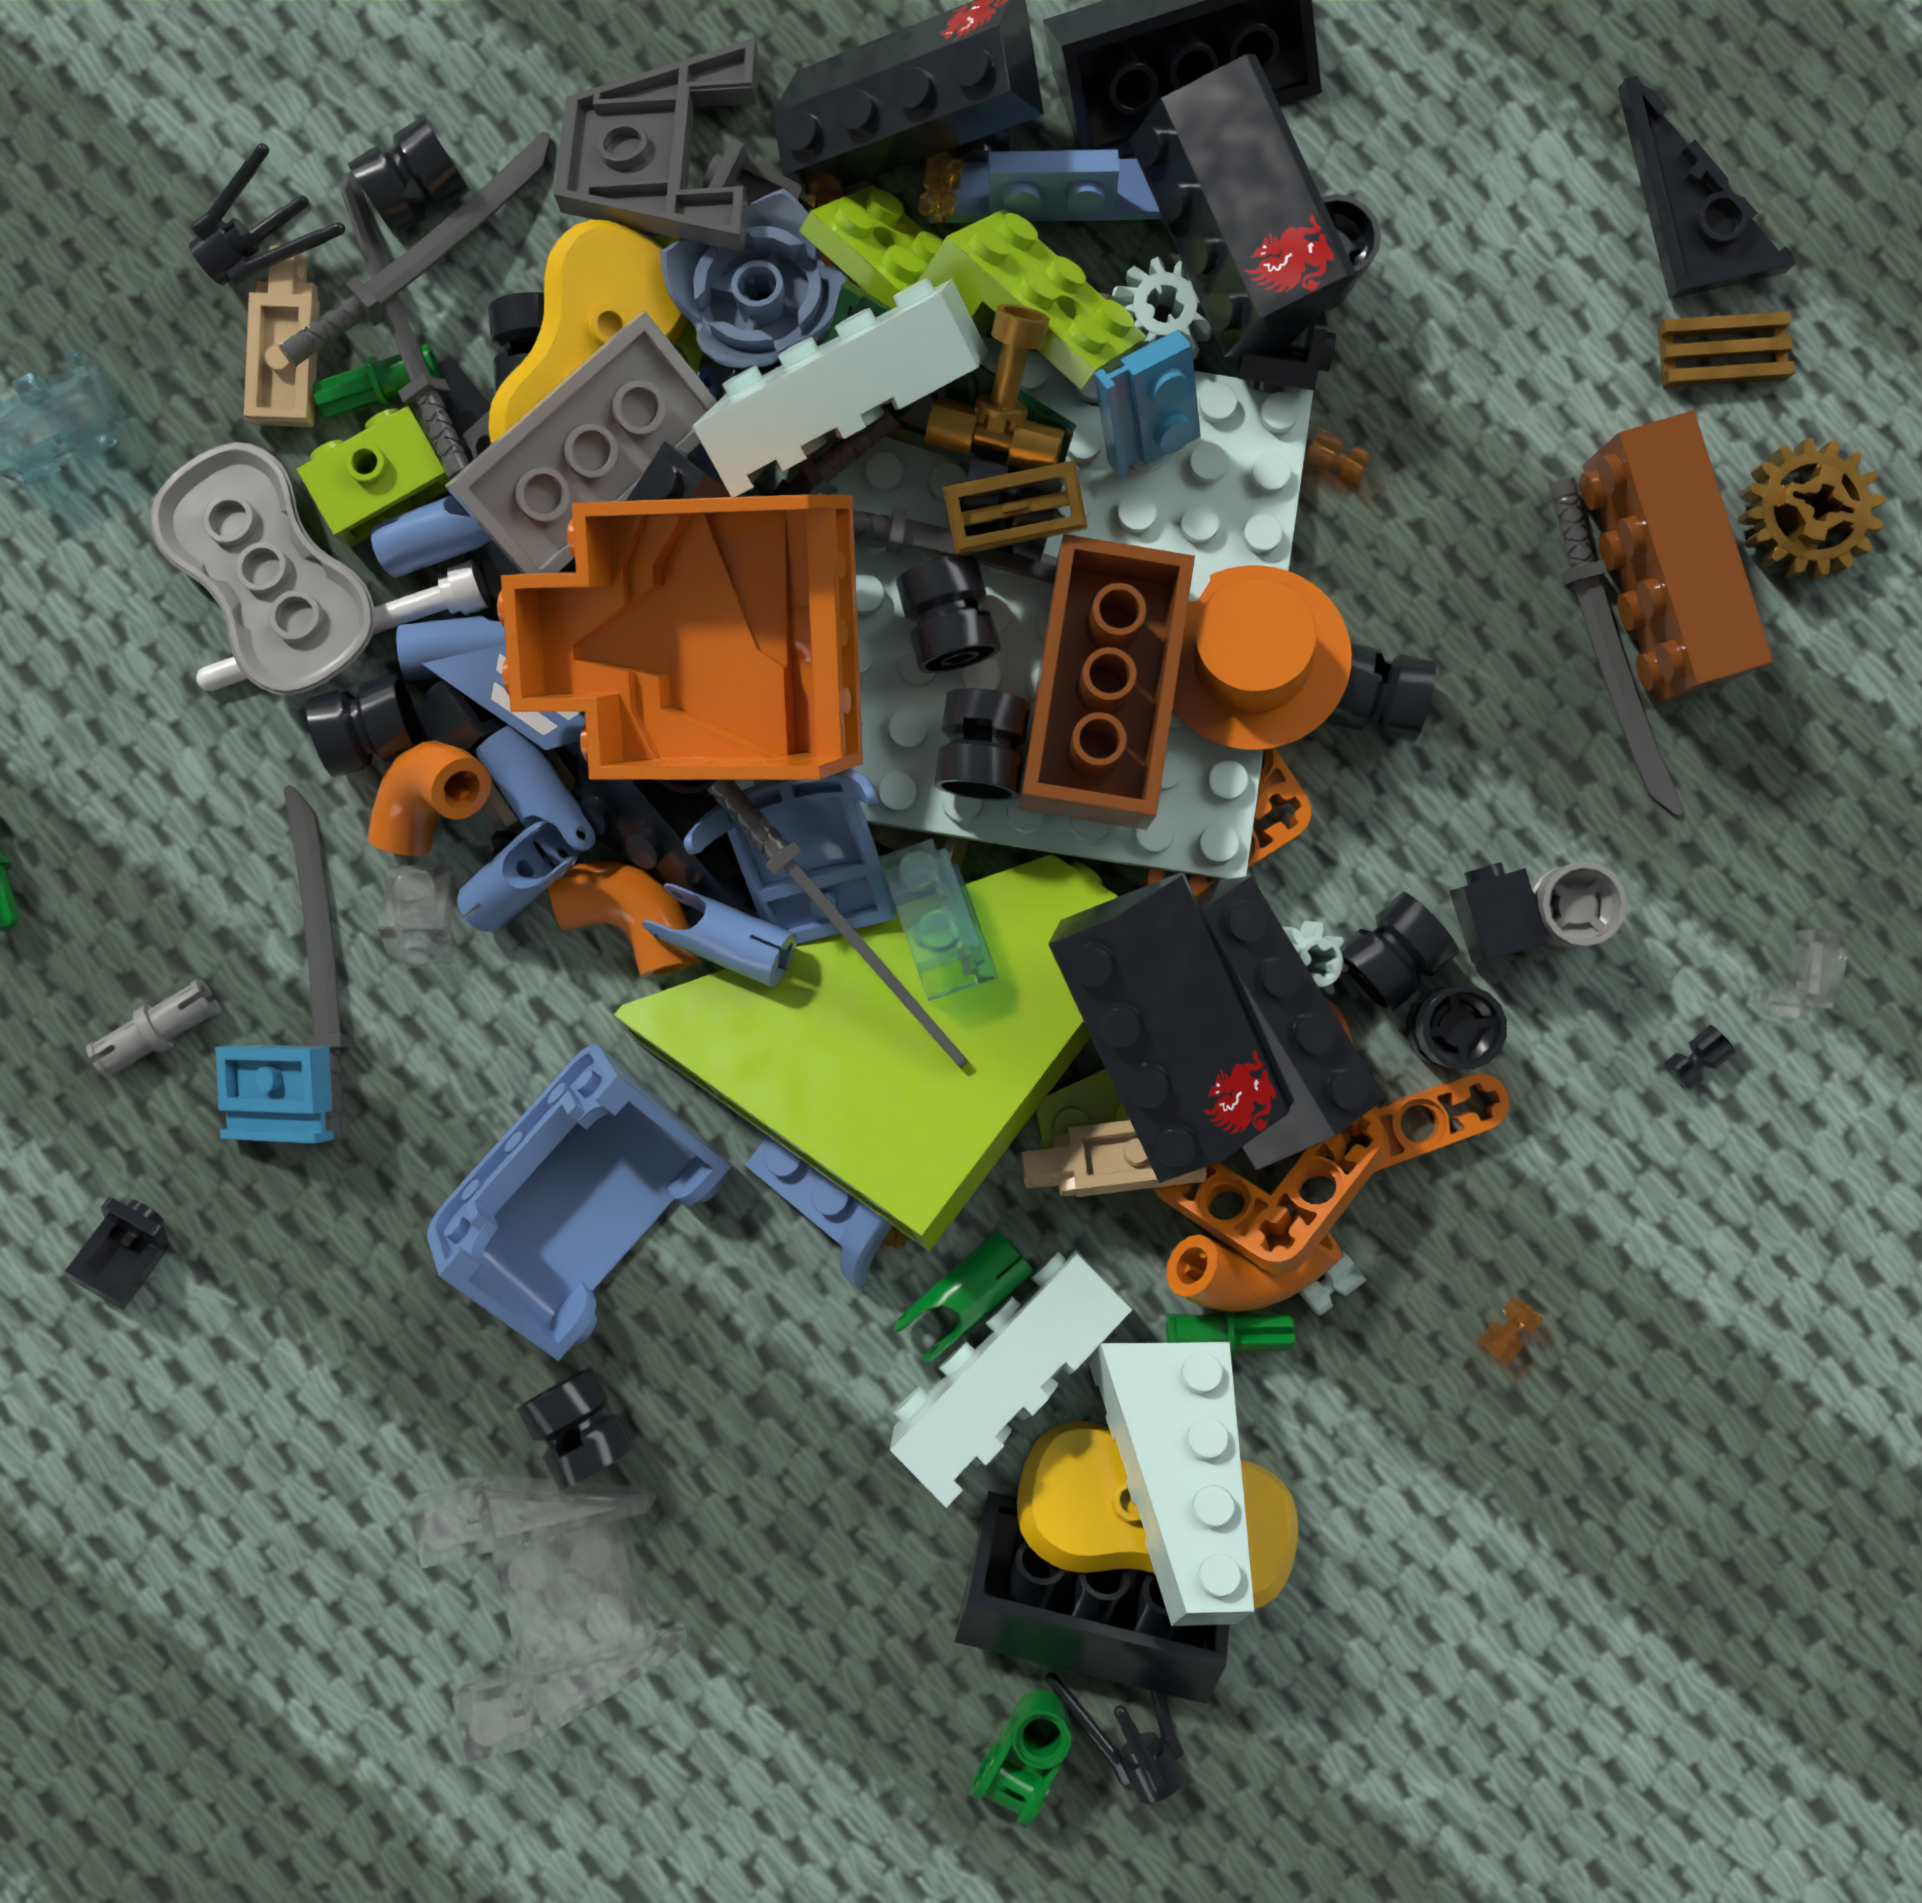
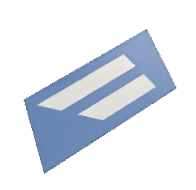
[422,644,586,750]

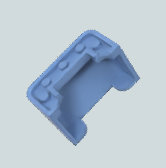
[427,1044,731,1361]

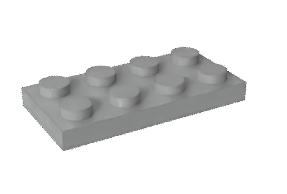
[445,311,718,574]

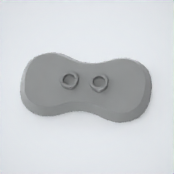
[150,442,375,695]

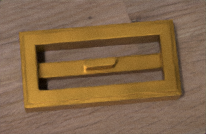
[1658,311,1795,388]
[943,460,1088,556]

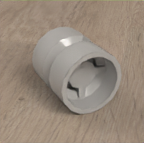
[1530,861,1628,949]

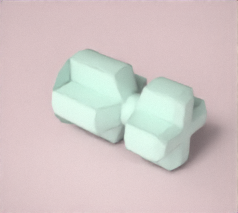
[1299,1250,1366,1316]

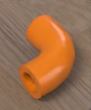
[367,740,491,856]
[548,861,702,978]
[1166,1213,1342,1313]

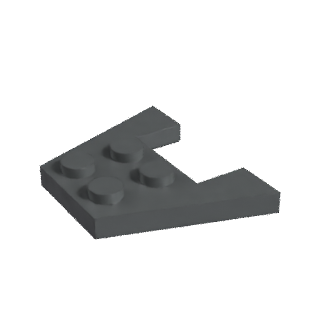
[554,38,759,253]

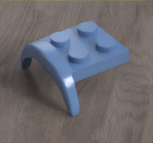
[683,769,896,944]
[745,1136,893,1289]

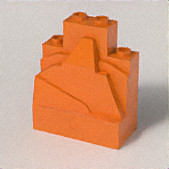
[497,494,863,780]

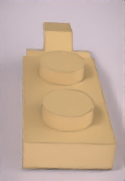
[244,246,320,427]
[1021,1120,1207,1197]

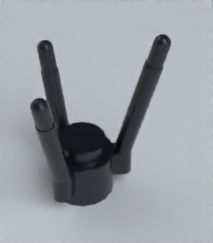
[189,143,345,286]
[1045,1672,1185,1804]

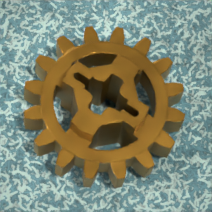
[1738,438,1886,581]

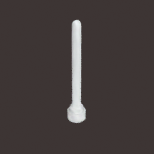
[196,559,491,691]

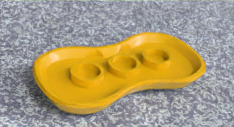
[488,220,688,444]
[1017,1421,1298,1609]

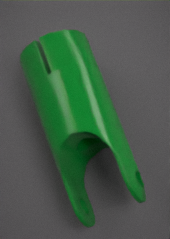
[894,1229,1036,1363]

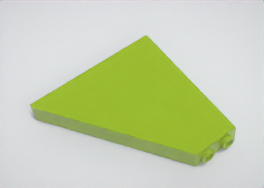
[614,854,1119,1252]

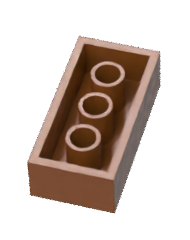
[1580,410,1774,704]
[1017,534,1195,830]

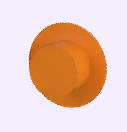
[1173,565,1352,750]

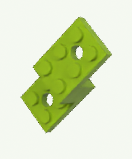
[799,185,1147,390]

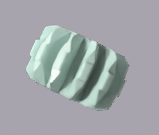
[1112,256,1213,360]

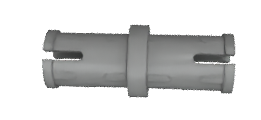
[86,978,221,1079]

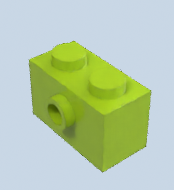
[296,406,450,548]

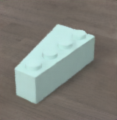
[692,278,988,497]
[890,1248,1132,1508]
[1089,1342,1254,1626]

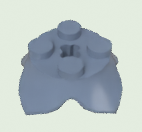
[660,188,849,368]

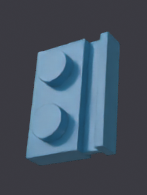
[1094,330,1201,478]
[215,1044,334,1143]

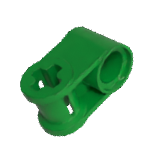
[968,1690,1071,1828]

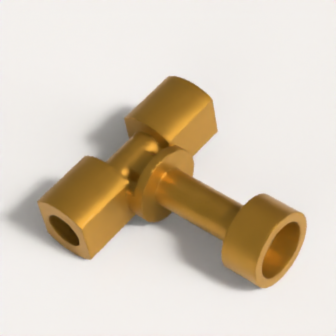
[925,304,1065,470]

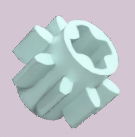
[1283,921,1349,996]

